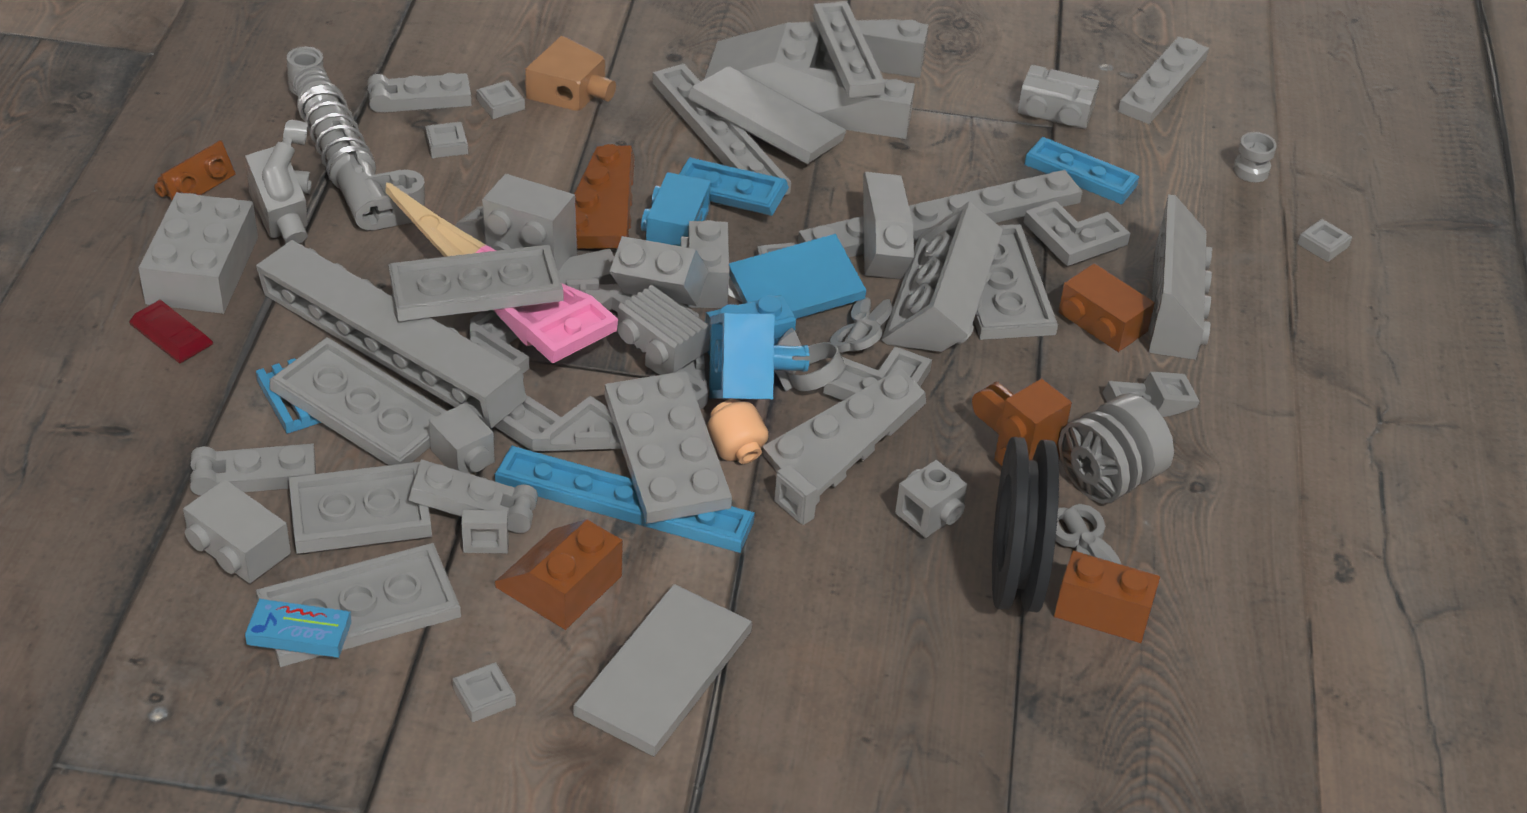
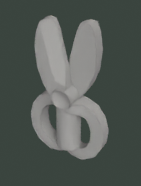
[830,297,893,353]
[1055,504,1122,565]

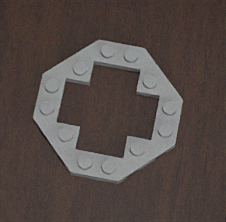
[470,279,708,451]

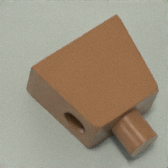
[525,36,616,111]

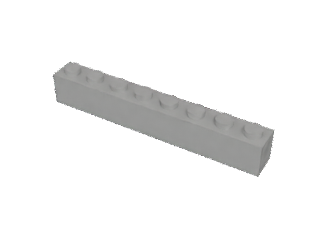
[256,240,527,429]

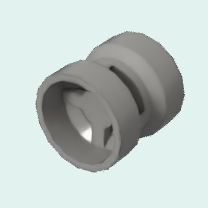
[1233,132,1277,182]

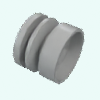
[1058,393,1174,504]

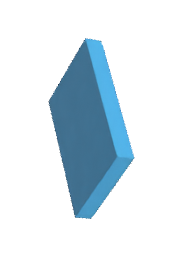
[729,234,866,319]

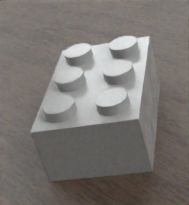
[139,192,258,314]

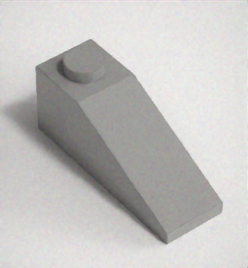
[863,172,914,279]

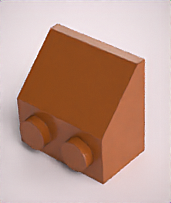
[495,519,623,630]

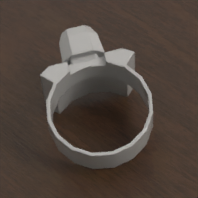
[774,328,845,391]

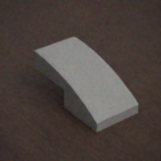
[1102,371,1200,417]

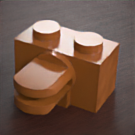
[972,378,1072,467]

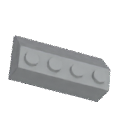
[1149,194,1212,360]
[881,201,1003,352]

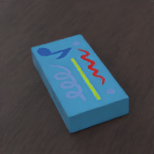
[245,599,352,658]

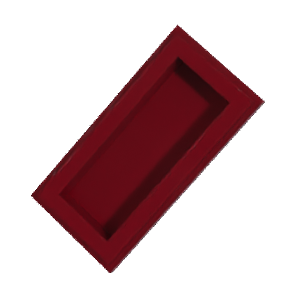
[129,300,213,364]

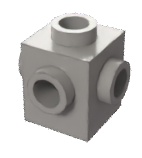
[895,460,967,538]

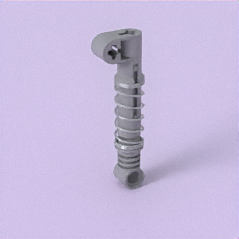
[287,46,425,230]

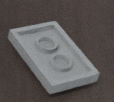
[288,462,432,554]

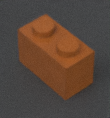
[1058,263,1155,352]
[1054,550,1161,643]

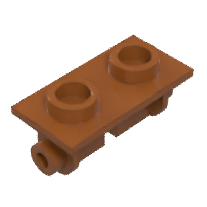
[154,140,236,200]

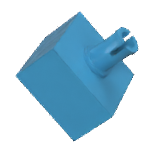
[709,313,810,399]

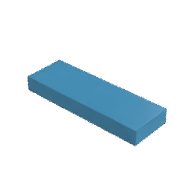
[1024,137,1140,205]
[679,157,789,216]

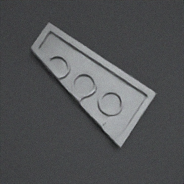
[762,367,926,505]

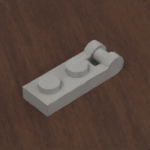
[367,73,471,113]
[190,443,316,495]
[408,459,538,533]

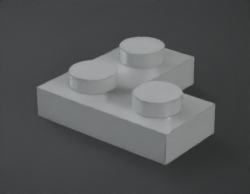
[1023,201,1130,266]
[823,346,932,400]

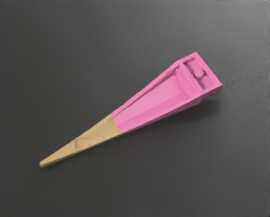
[386,182,618,363]

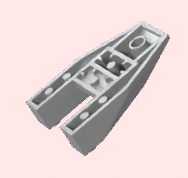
[704,19,929,139]

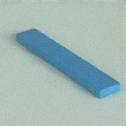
[495,445,755,553]

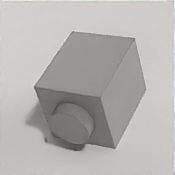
[429,403,495,474]

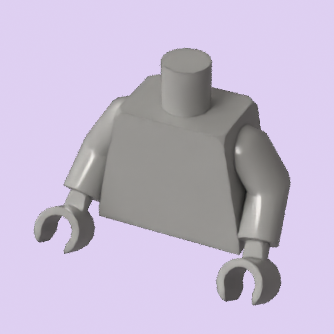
[245,120,312,244]

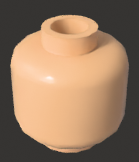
[707,399,768,464]

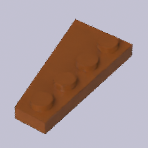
[574,144,635,248]

